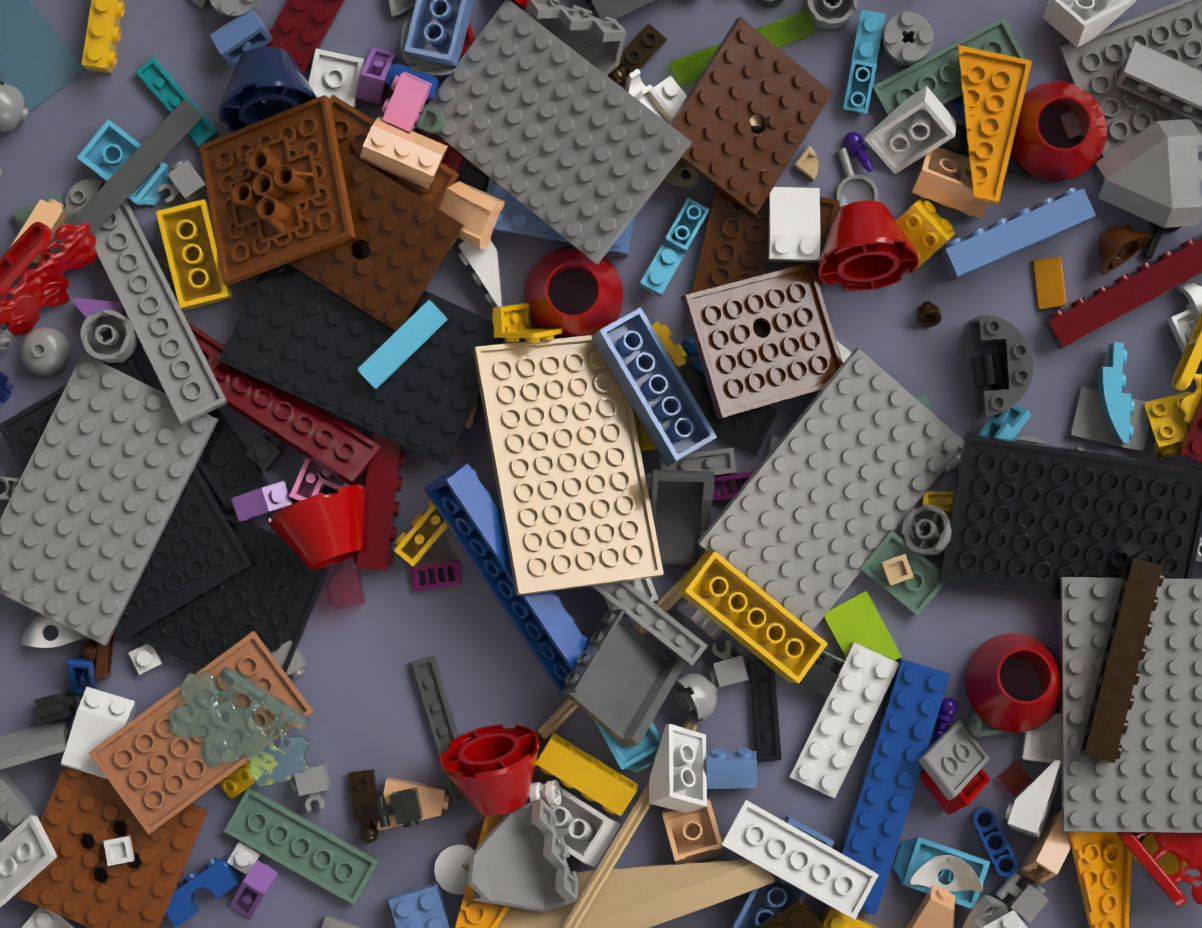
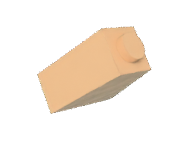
[10,198,69,265]
[377,777,450,830]
[1017,811,1071,884]
[906,885,955,928]

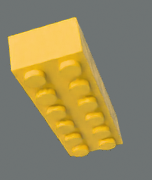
[676,551,828,684]

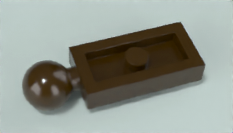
[607,23,667,86]
[349,769,379,843]

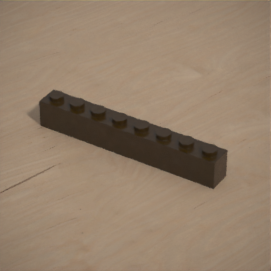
[1079,558,1164,764]

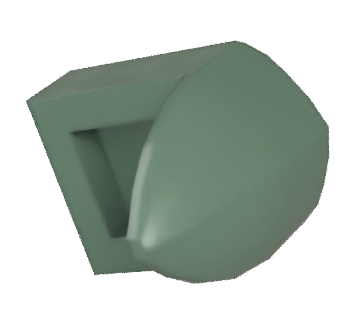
[966,712,1004,738]

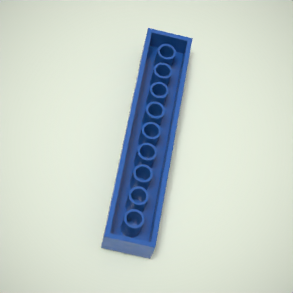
[424,463,589,695]
[839,658,950,915]

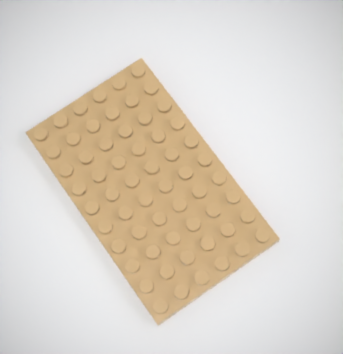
[473,335,664,596]

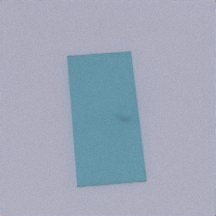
[0,0,85,112]

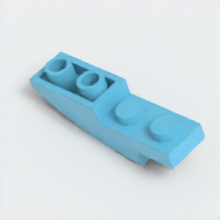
[843,10,886,113]
[639,198,710,298]
[1097,342,1135,445]
[978,405,1032,440]

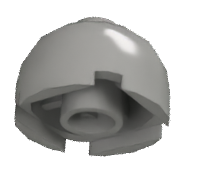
[0,81,28,132]
[19,327,72,377]
[902,504,952,556]
[671,673,718,725]

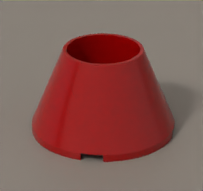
[1011,82,1107,181]
[818,200,919,291]
[524,246,623,339]
[268,485,365,570]
[965,633,1061,733]
[439,724,540,816]

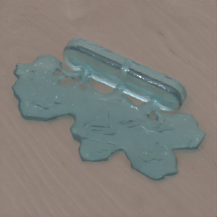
[169,666,310,787]

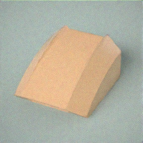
[439,181,505,248]
[662,798,725,865]

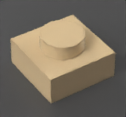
[881,554,914,586]

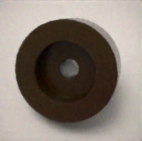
[916,301,942,328]

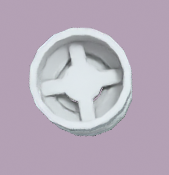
[529,780,562,806]

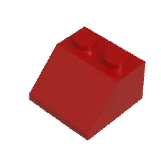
[919,768,991,815]

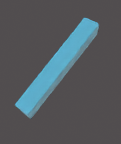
[357,300,448,389]

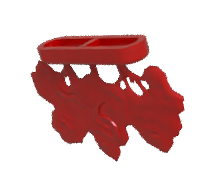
[0,222,97,335]
[1115,832,1202,908]

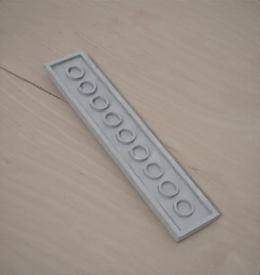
[75,200,227,425]

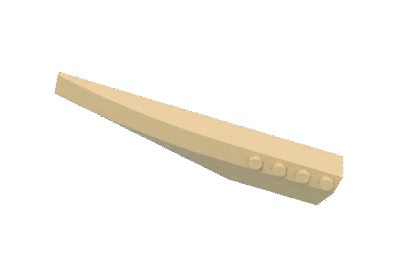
[497,859,775,928]

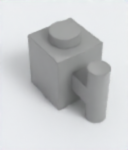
[995,872,1049,923]

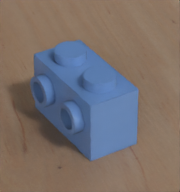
[210,9,273,68]
[706,748,757,789]

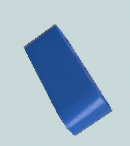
[970,806,1018,877]

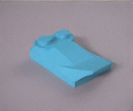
[77,119,173,206]
[594,720,662,773]
[893,837,990,909]

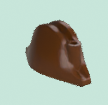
[1099,224,1153,276]

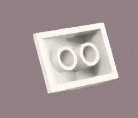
[1043,0,1136,48]
[865,86,957,174]
[767,187,820,263]
[61,687,136,779]
[649,724,707,813]
[1005,760,1062,839]
[547,787,621,867]

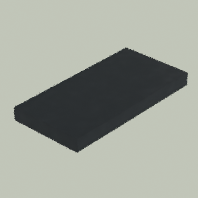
[683,367,778,455]
[196,408,269,511]

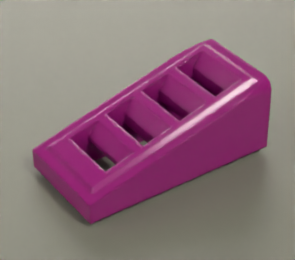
[712,471,754,502]
[410,559,463,592]

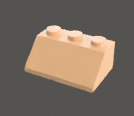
[359,116,448,189]
[912,146,989,219]

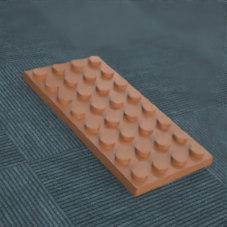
[89,631,314,835]

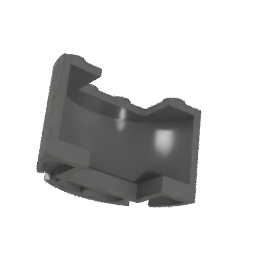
[971,315,1033,419]
[647,470,714,565]

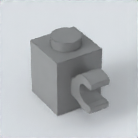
[157,160,207,204]
[270,640,307,679]
[709,640,749,687]
[291,763,331,812]

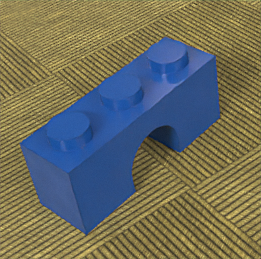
[166,856,241,928]

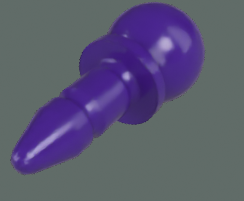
[843,132,873,172]
[935,697,958,742]

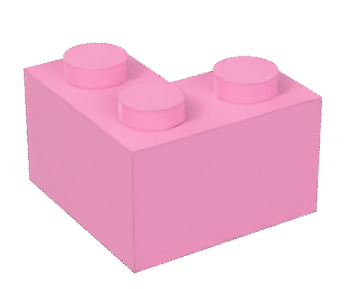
[381,72,432,132]
[289,457,350,501]

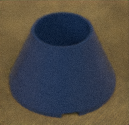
[219,47,317,132]

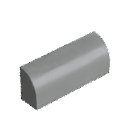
[1115,42,1202,124]

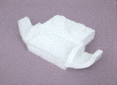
[626,69,687,124]
[1167,283,1202,354]

